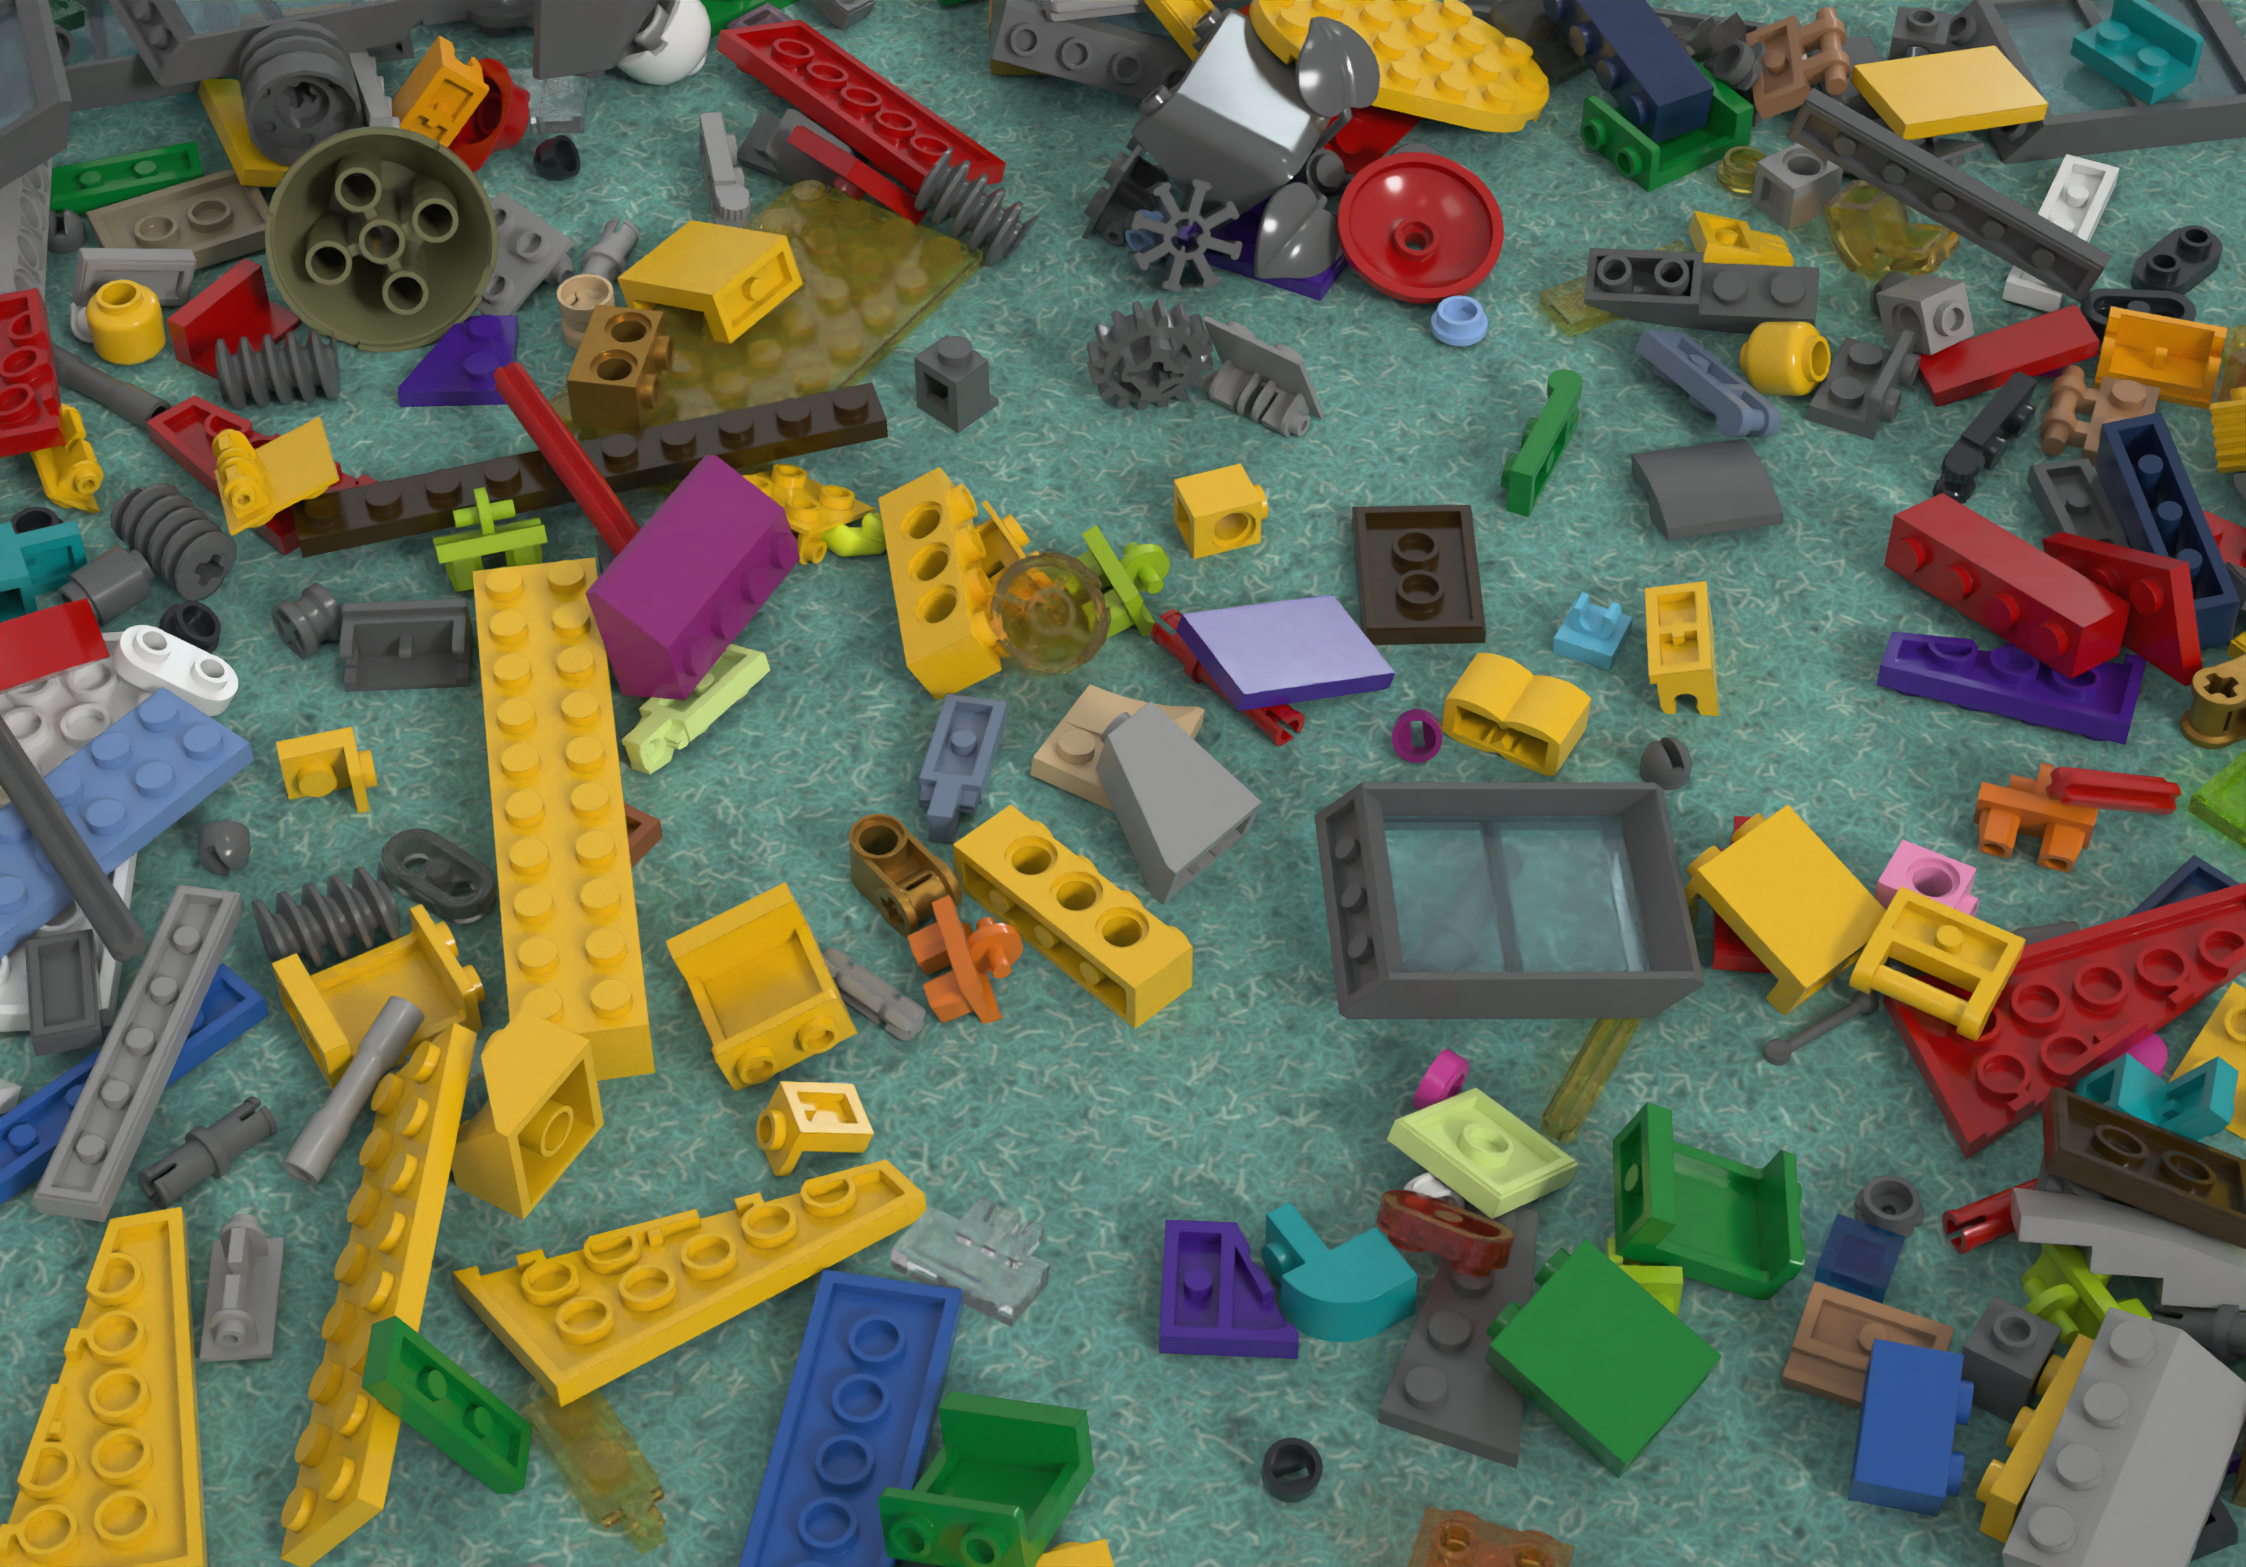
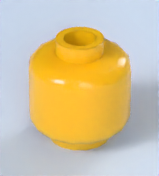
[85,279,167,366]
[1740,322,1831,396]

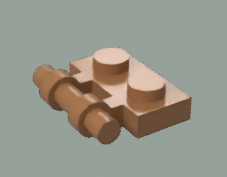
[1745,7,1851,120]
[2040,365,2161,467]

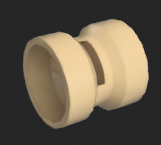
[557,274,615,350]

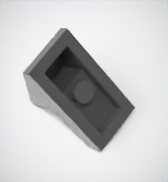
[737,108,856,200]

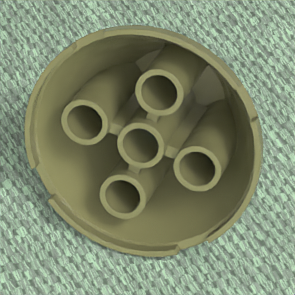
[265,126,498,353]

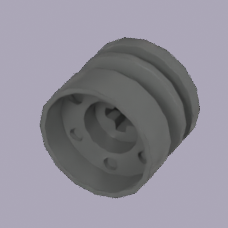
[237,20,364,167]

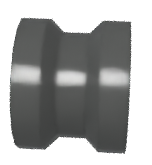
[271,583,343,660]

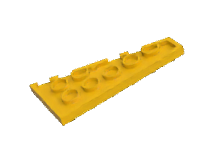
[453,1159,928,1407]
[0,1207,208,1567]

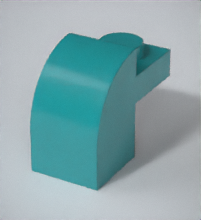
[0,520,87,623]
[2076,1053,2238,1143]
[1261,1202,1418,1342]

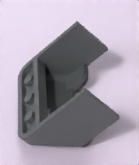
[420,0,659,80]

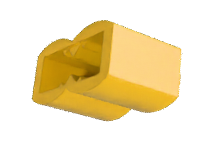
[1442,653,1591,776]

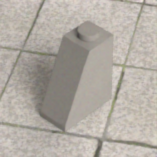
[1096,701,1262,904]

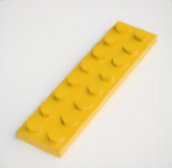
[280,1022,477,1567]

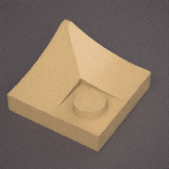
[1030,684,1205,811]

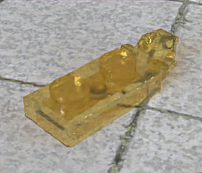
[523,1388,668,1555]

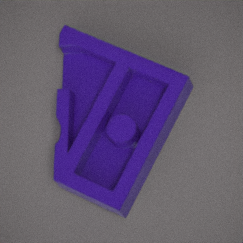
[398,314,520,407]
[1159,1220,1299,1359]

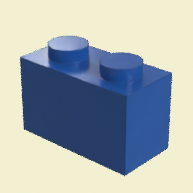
[1848,1338,1974,1517]

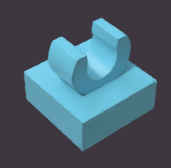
[1552,592,1633,671]

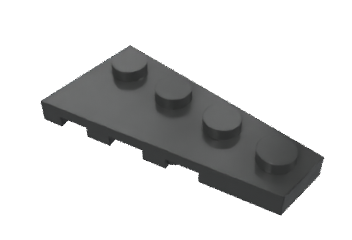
[1378,1201,1539,1469]

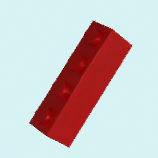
[1884,493,2131,679]

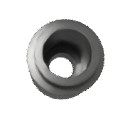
[58,545,154,626]

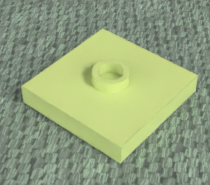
[1387,1088,1579,1219]

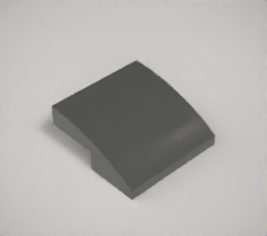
[1631,439,1783,540]

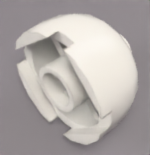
[616,0,711,86]

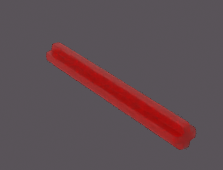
[493,362,641,557]

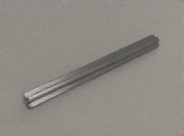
[0,715,147,963]

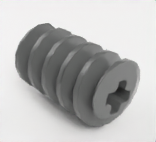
[914,147,1039,267]
[215,329,341,410]
[110,483,237,601]
[251,862,400,968]

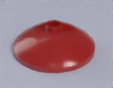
[1336,152,1504,304]

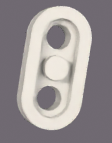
[112,625,238,716]

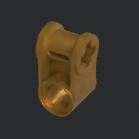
[2180,653,2246,750]
[849,814,963,938]

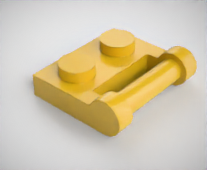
[1849,886,2026,1042]

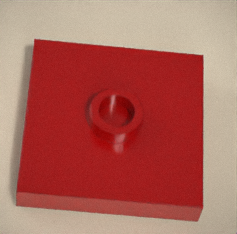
[786,125,928,227]

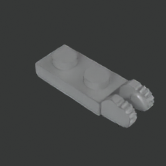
[699,112,751,230]

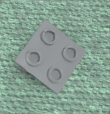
[476,191,575,316]
[1203,316,1325,437]

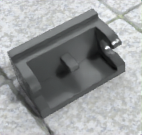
[340,598,474,692]

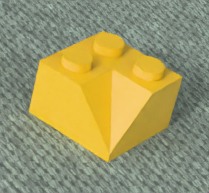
[451,1008,604,1220]

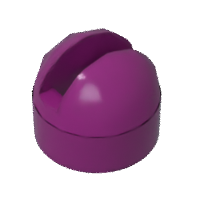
[1392,709,1442,763]

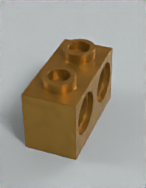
[566,305,675,431]

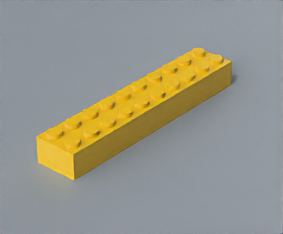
[472,557,655,1081]

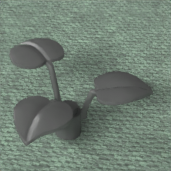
[1254,16,1441,279]

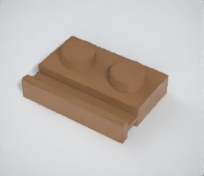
[1781,1282,1955,1410]

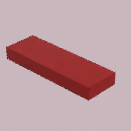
[1917,304,2099,407]

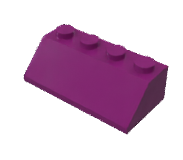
[585,455,800,700]

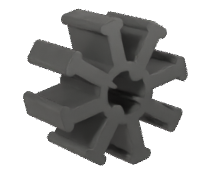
[1124,179,1242,292]

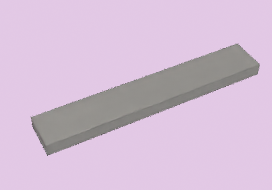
[32,884,245,1222]

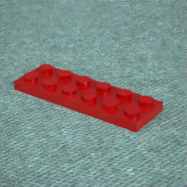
[716,19,1006,196]

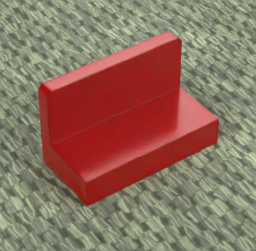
[167,258,302,380]

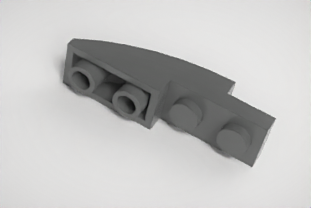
[1584,248,1820,334]

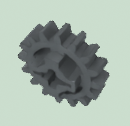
[1087,299,1214,410]

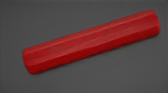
[2045,766,2181,815]

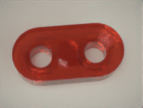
[1376,1190,1515,1277]

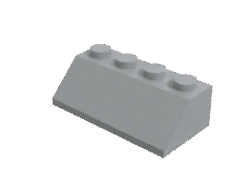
[2002,1307,2246,1567]

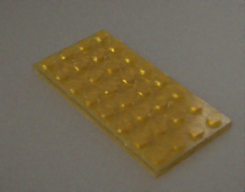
[548,180,983,499]

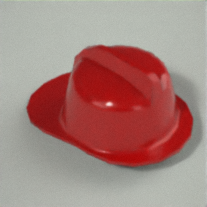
[448,58,530,173]

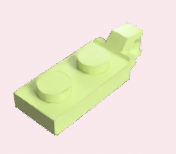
[622,644,771,775]

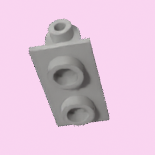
[199,1214,285,1362]

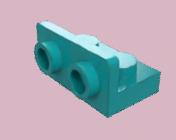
[2070,0,2204,106]

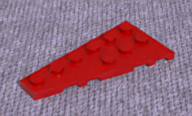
[1883,882,2246,1160]

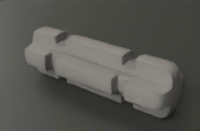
[823,948,926,1042]

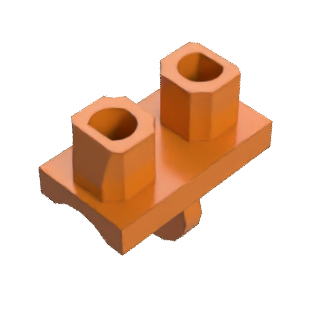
[1973,762,2098,873]
[907,895,1024,1024]

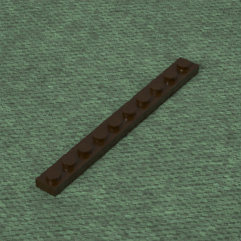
[291,382,888,558]

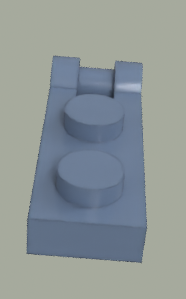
[1635,330,1781,438]

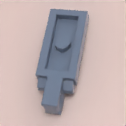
[918,693,1009,845]

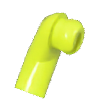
[821,512,887,557]

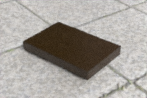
[1352,505,1486,645]
[2042,1087,2246,1249]

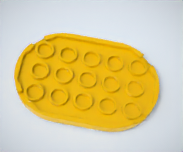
[1249,0,1549,133]

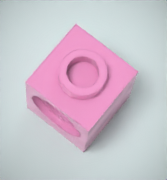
[1874,840,1980,917]

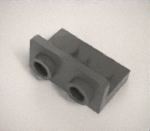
[1807,329,1921,440]

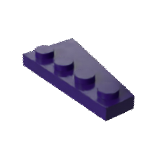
[1876,632,2146,745]

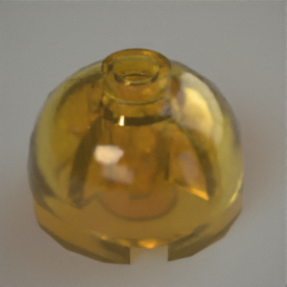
[984,551,1111,678]

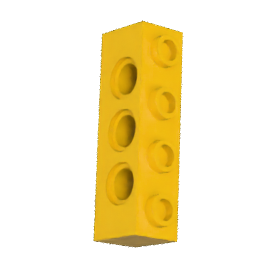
[878,467,1003,700]
[953,804,1193,1029]

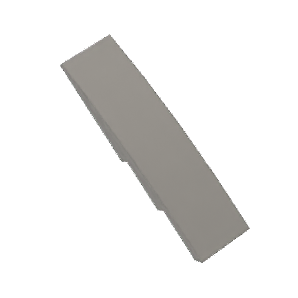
[2011,1188,2246,1310]

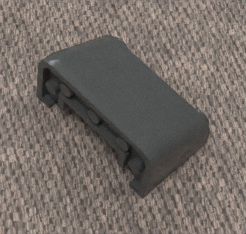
[1131,7,1332,231]

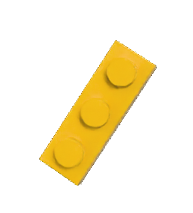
[1975,1333,2095,1544]

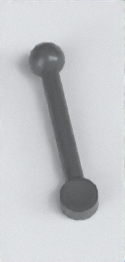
[1763,991,1878,1066]

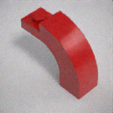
[0,598,110,695]

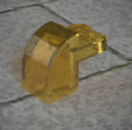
[1823,180,1961,284]

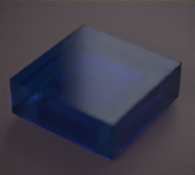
[1814,1214,1906,1303]

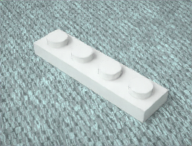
[2002,154,2120,312]

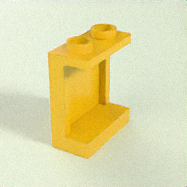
[617,220,803,344]
[1684,804,1886,1016]
[666,882,858,1091]
[271,904,486,1091]

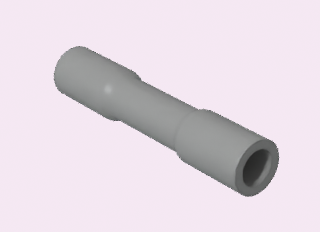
[281,996,425,1186]

